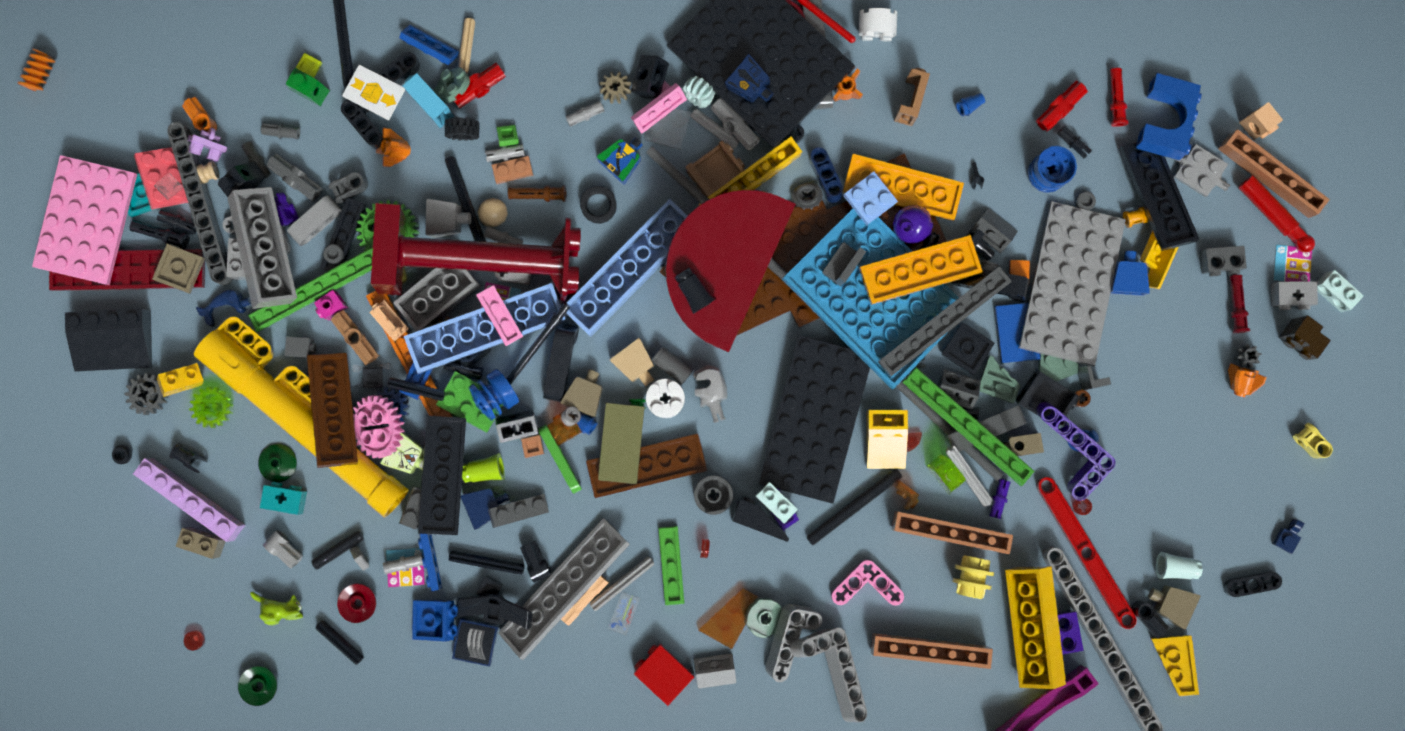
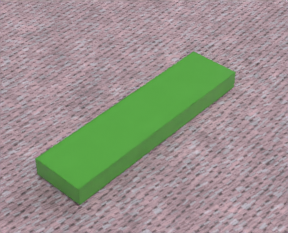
[659,526,685,605]

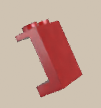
[634,643,695,706]

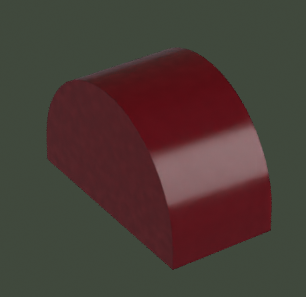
[665,190,796,352]

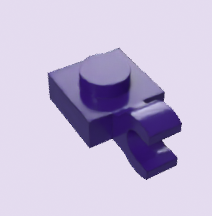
[274,192,299,226]

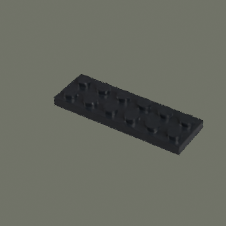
[1119,142,1199,251]
[418,416,466,535]

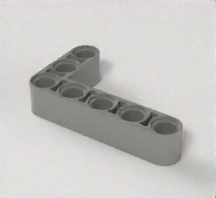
[790,628,867,722]

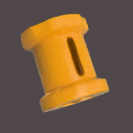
[1123,207,1148,228]

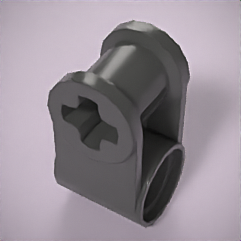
[328,172,368,204]

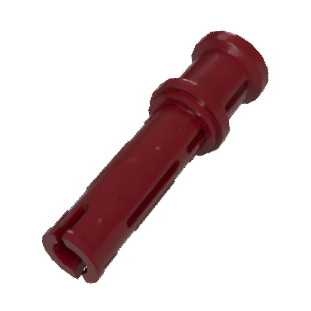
[1229,275,1251,333]

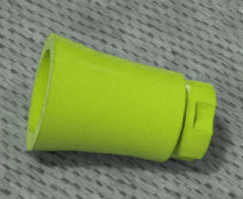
[462,453,505,483]

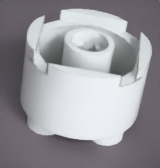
[858,8,897,42]
[646,379,685,418]

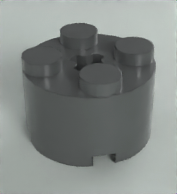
[694,476,733,515]

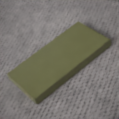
[598,403,645,484]

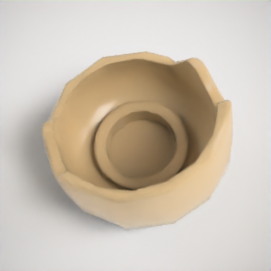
[477,198,508,227]

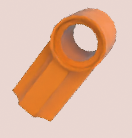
[182,97,217,132]

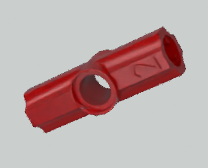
[454,63,506,109]
[1035,80,1088,132]

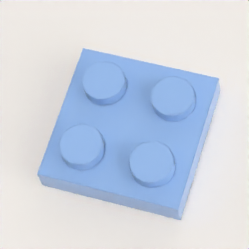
[843,172,898,226]

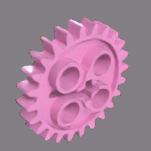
[353,395,405,458]

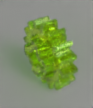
[189,386,233,428]

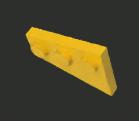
[1151,635,1199,696]

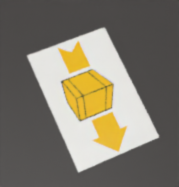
[342,65,405,120]

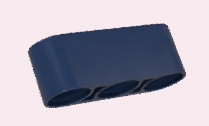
[810,147,843,203]

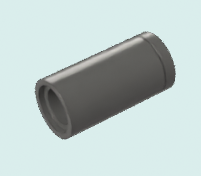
[652,346,693,385]

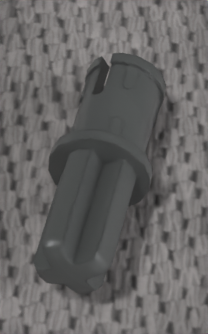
[261,123,301,140]

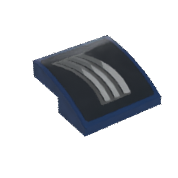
[452,618,499,667]

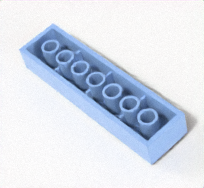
[566,199,687,337]
[404,283,565,374]

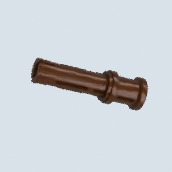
[508,185,567,202]

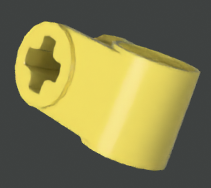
[1293,423,1333,459]

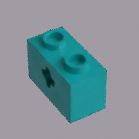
[260,482,307,515]

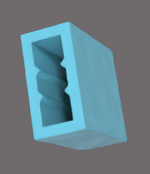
[403,73,454,129]

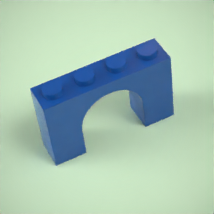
[1136,73,1202,161]

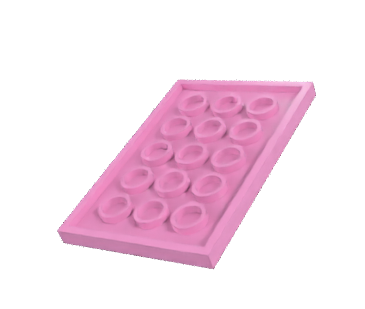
[32,155,137,285]

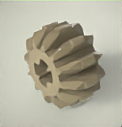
[600,72,631,104]

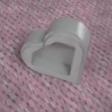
[350,546,370,571]

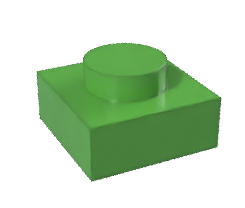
[496,125,518,146]

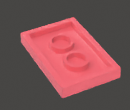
[134,147,188,210]

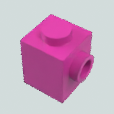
[314,290,348,321]

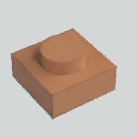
[521,435,545,458]

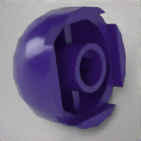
[893,205,933,244]

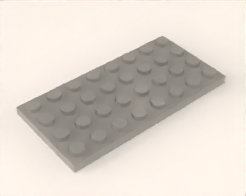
[1018,202,1126,366]

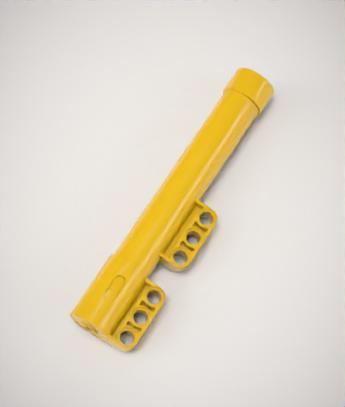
[194,317,409,518]

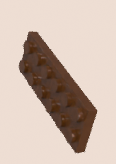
[307,353,358,468]
[586,434,707,498]

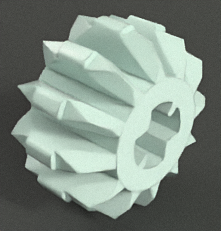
[682,76,715,108]

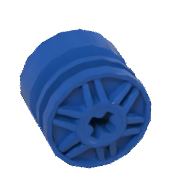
[1028,146,1077,193]
[468,369,519,421]

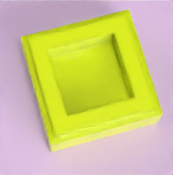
[296,53,322,78]

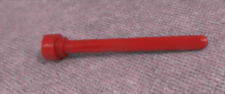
[797,0,856,43]

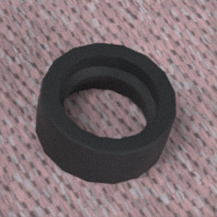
[580,186,617,224]

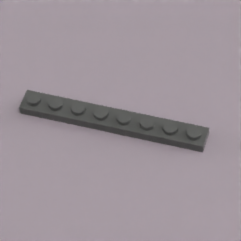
[878,266,1012,377]

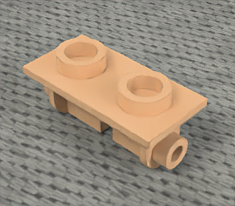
[369,300,409,341]

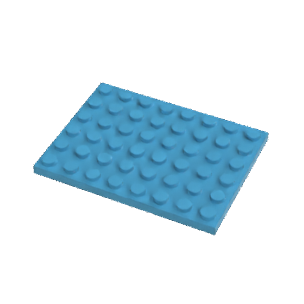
[782,209,959,389]

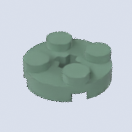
[433,67,470,103]
[744,598,782,638]

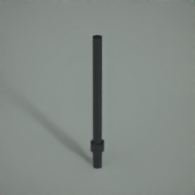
[506,302,570,385]

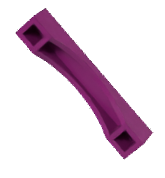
[995,665,1099,731]

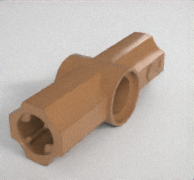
[331,310,380,365]

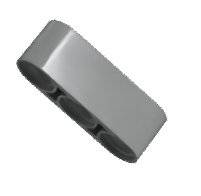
[287,195,342,246]

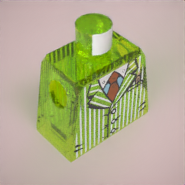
[926,454,966,495]

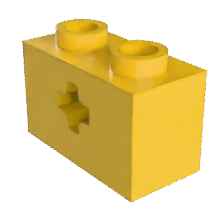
[157,363,204,397]

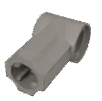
[263,530,303,569]

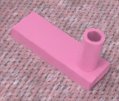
[630,81,687,134]
[476,285,523,346]

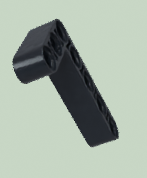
[341,52,420,149]

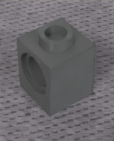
[285,337,317,358]

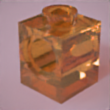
[547,413,582,446]

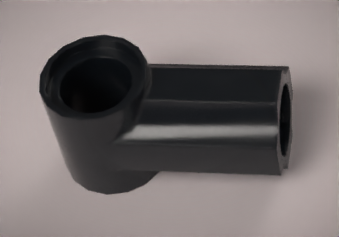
[520,540,552,582]
[1131,601,1170,639]

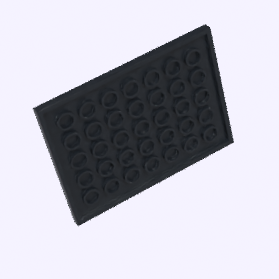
[666,0,855,149]

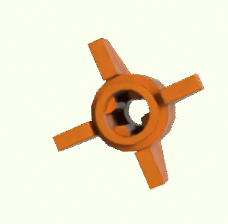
[833,68,863,102]
[376,128,411,167]
[1228,363,1267,397]

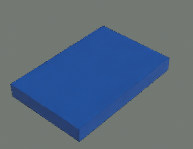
[994,303,1040,364]

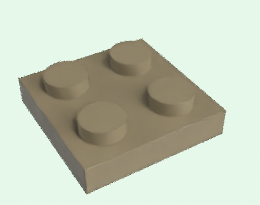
[152,244,205,294]

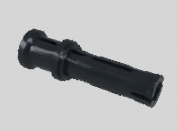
[129,220,190,249]

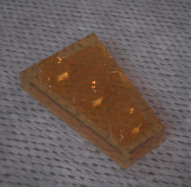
[698,588,760,649]

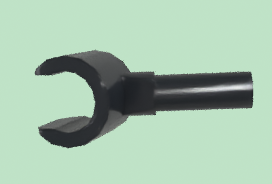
[971,162,984,190]

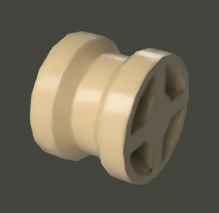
[197,161,220,184]

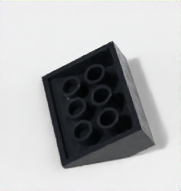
[65,309,152,372]

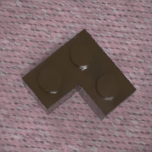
[1279,315,1331,360]

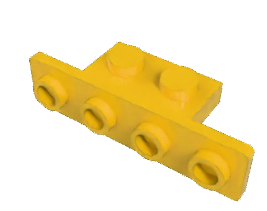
[1140,231,1179,289]

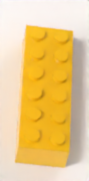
[1005,566,1066,689]

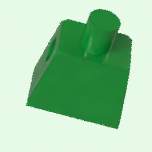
[285,68,330,107]

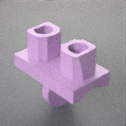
[187,128,228,162]

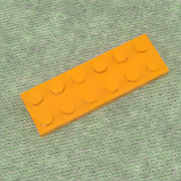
[843,154,964,221]
[859,235,983,305]

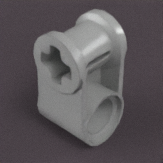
[494,272,531,285]

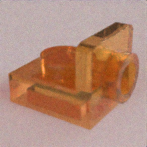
[894,481,919,510]

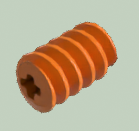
[17,48,56,92]

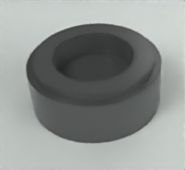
[1075,191,1096,210]
[323,244,344,264]

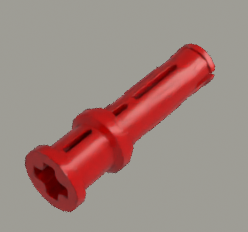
[1110,68,1129,127]

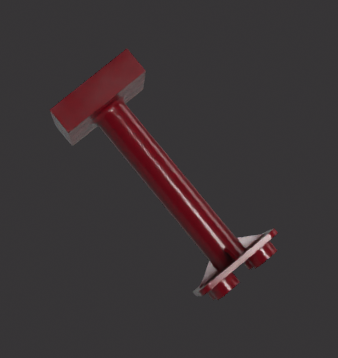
[371,203,581,304]

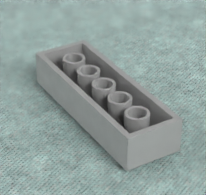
[227,187,297,309]

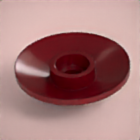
[337,584,377,623]

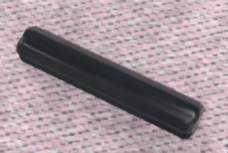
[387,377,445,401]
[311,531,364,570]
[315,620,364,665]

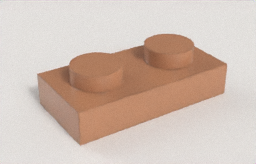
[492,156,534,184]

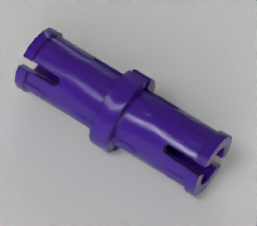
[989,479,1011,519]

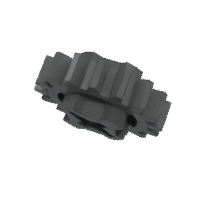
[124,373,168,415]

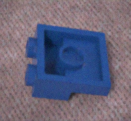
[412,600,458,642]

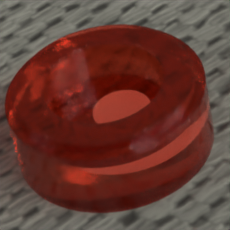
[700,539,710,559]
[183,630,205,651]

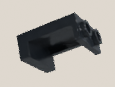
[1015,369,1079,427]

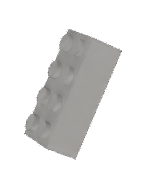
[393,268,481,331]

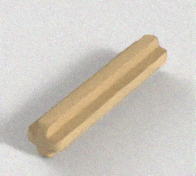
[458,18,475,73]

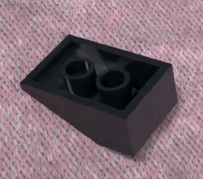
[732,496,789,542]

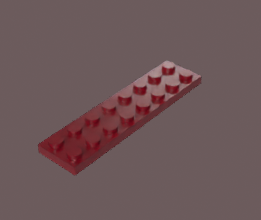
[49,249,205,291]

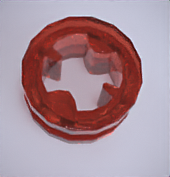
[1072,499,1092,515]

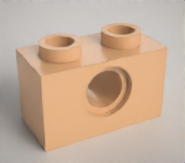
[1239,102,1283,140]

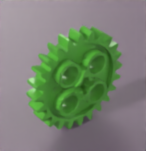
[356,200,420,252]

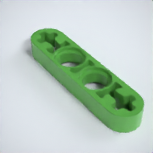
[538,424,582,494]

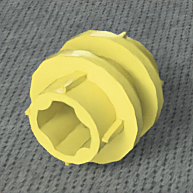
[952,555,994,599]

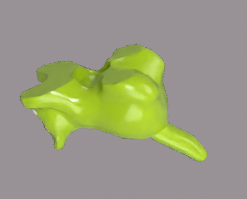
[250,592,303,626]

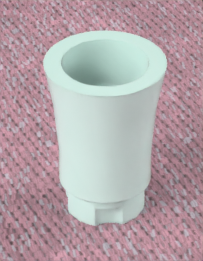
[1155,552,1203,579]

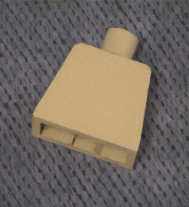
[610,338,654,387]

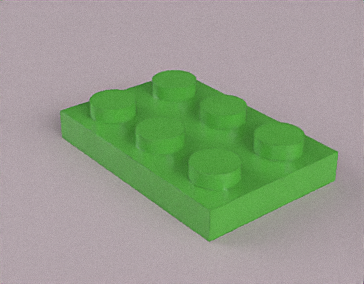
[436,371,503,433]

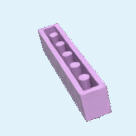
[133,458,245,542]

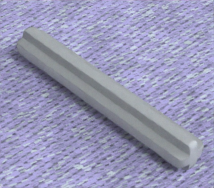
[945,445,992,507]
[590,556,654,611]

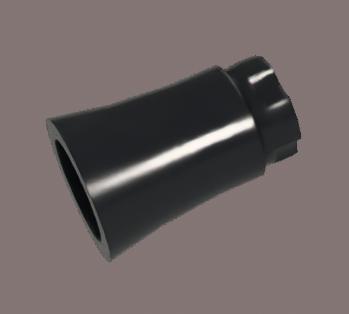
[674,267,717,314]

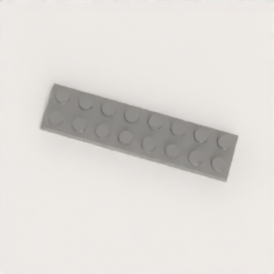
[498,518,629,660]

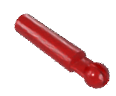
[1238,175,1315,253]

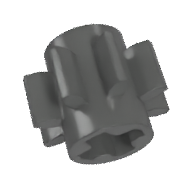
[1235,344,1262,368]

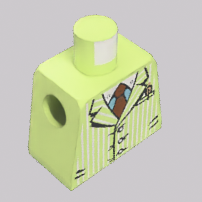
[380,432,424,474]

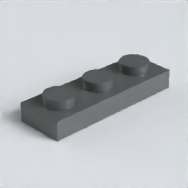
[488,494,549,528]

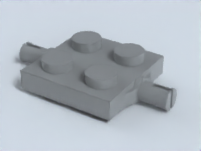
[1173,144,1230,197]

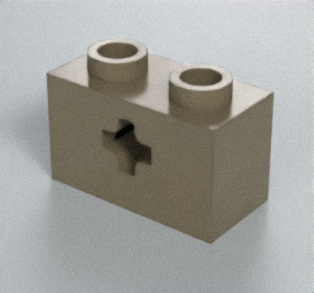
[175,527,226,559]

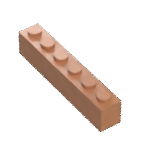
[1218,129,1330,218]
[891,511,1013,554]
[871,633,993,669]

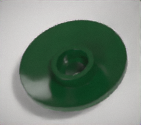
[258,444,297,482]
[238,666,277,706]

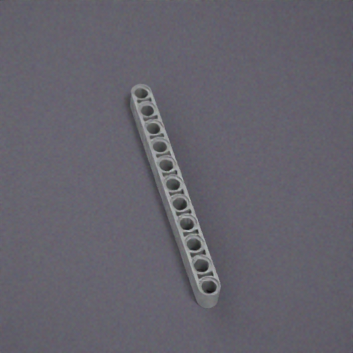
[1042,547,1163,731]

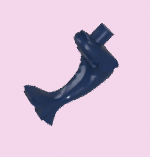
[196,289,251,327]

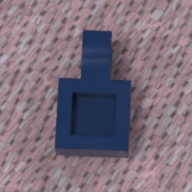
[1273,519,1305,554]

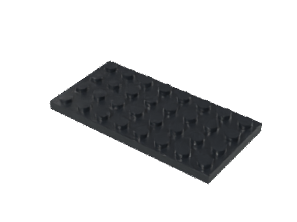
[759,335,870,504]

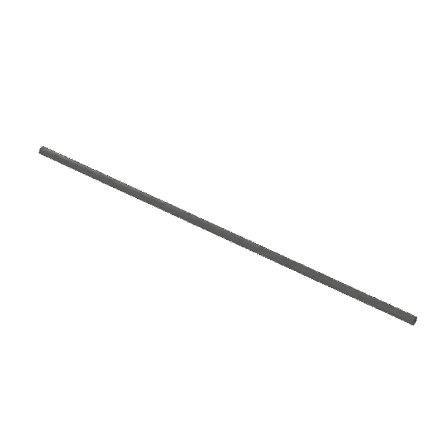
[646,146,1003,481]

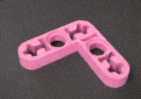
[831,560,904,606]

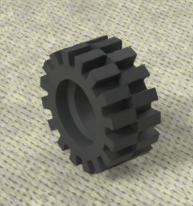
[445,118,480,141]

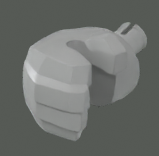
[693,365,727,423]

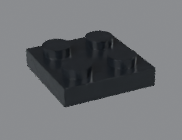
[941,322,995,375]

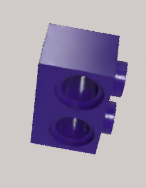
[1057,610,1084,655]

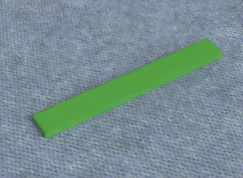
[248,247,373,332]
[902,368,1035,486]

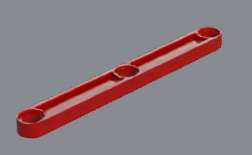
[1036,477,1137,629]

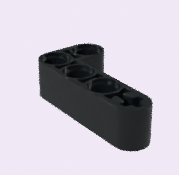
[951,269,1030,302]
[543,323,579,402]

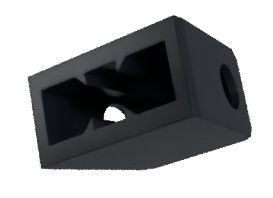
[218,162,266,197]

